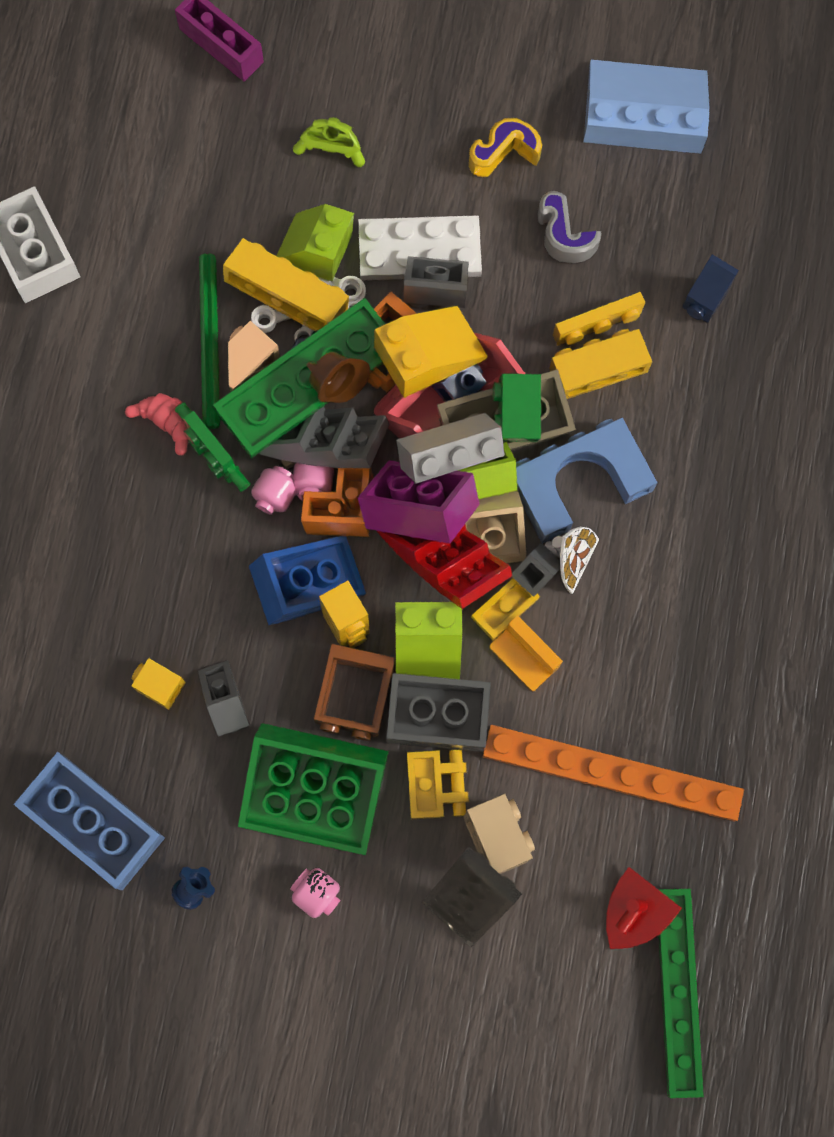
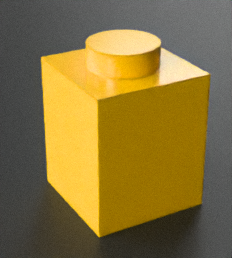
[131,658,186,710]

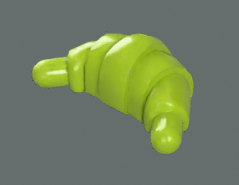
[293,117,365,167]

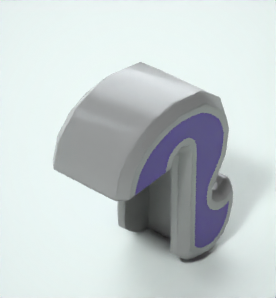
[537,191,601,263]

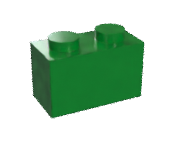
[493,374,541,442]

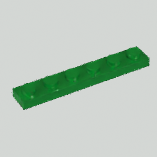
[658,889,704,1098]

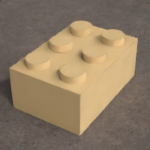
[463,794,535,879]

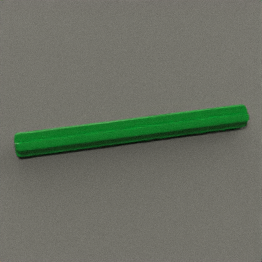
[199,253,220,429]

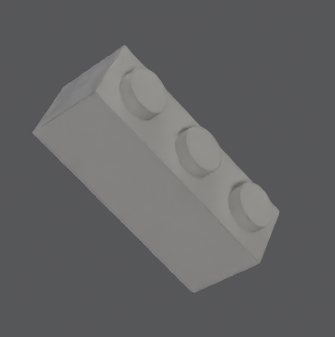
[396,413,504,484]

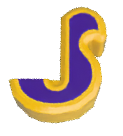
[469,118,542,177]

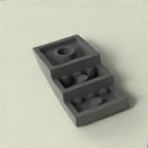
[258,407,390,468]

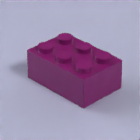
[358,460,480,543]

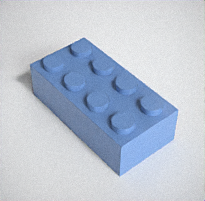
[14,752,165,890]

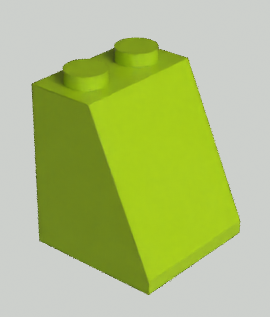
[395,602,462,679]

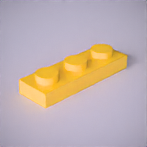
[553,292,645,346]

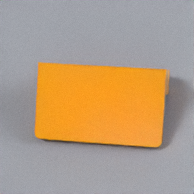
[489,615,563,692]

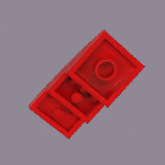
[377,524,512,609]

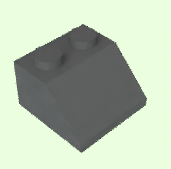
[404,256,469,308]

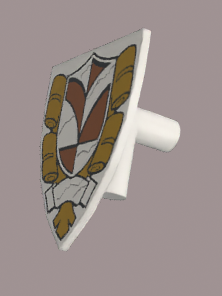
[545,526,599,594]

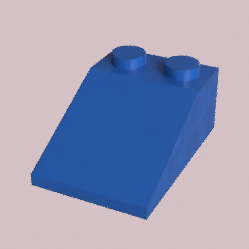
[249,536,366,625]

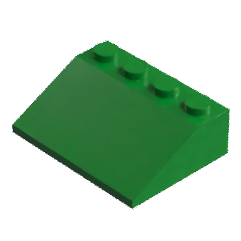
[238,723,389,855]

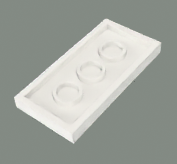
[358,216,482,280]

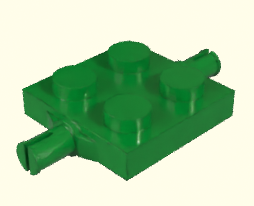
[175,402,251,492]

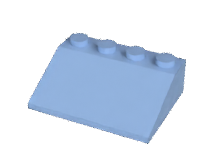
[583,60,709,154]

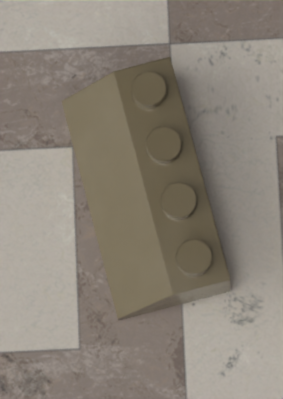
[437,369,576,451]

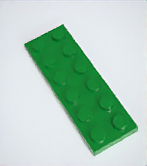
[213,298,385,458]

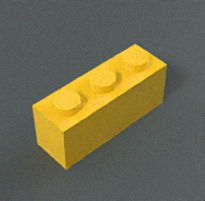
[549,329,652,399]
[319,580,370,648]

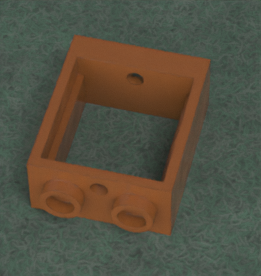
[314,644,395,741]

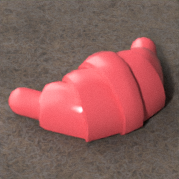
[125,393,189,456]

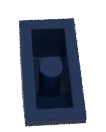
[682,254,739,323]

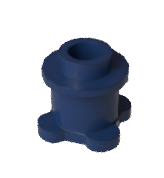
[171,867,215,910]

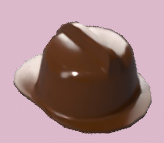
[307,352,370,403]

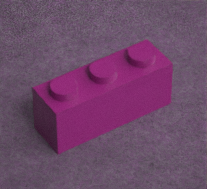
[175,0,264,82]

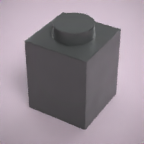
[512,543,560,597]

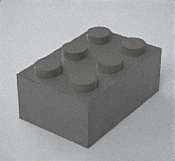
[386,673,491,752]

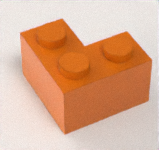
[301,467,374,537]

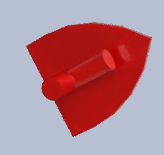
[606,867,682,949]

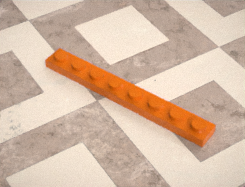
[483,725,744,822]

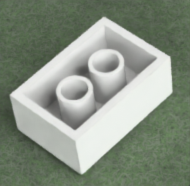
[0,186,80,303]

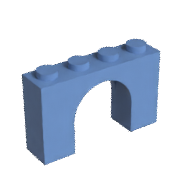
[516,418,657,544]

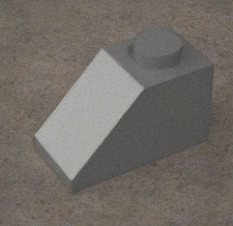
[198,660,249,737]

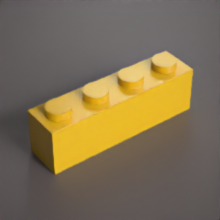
[223,238,349,332]

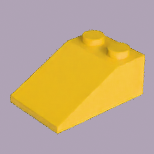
[374,306,488,398]

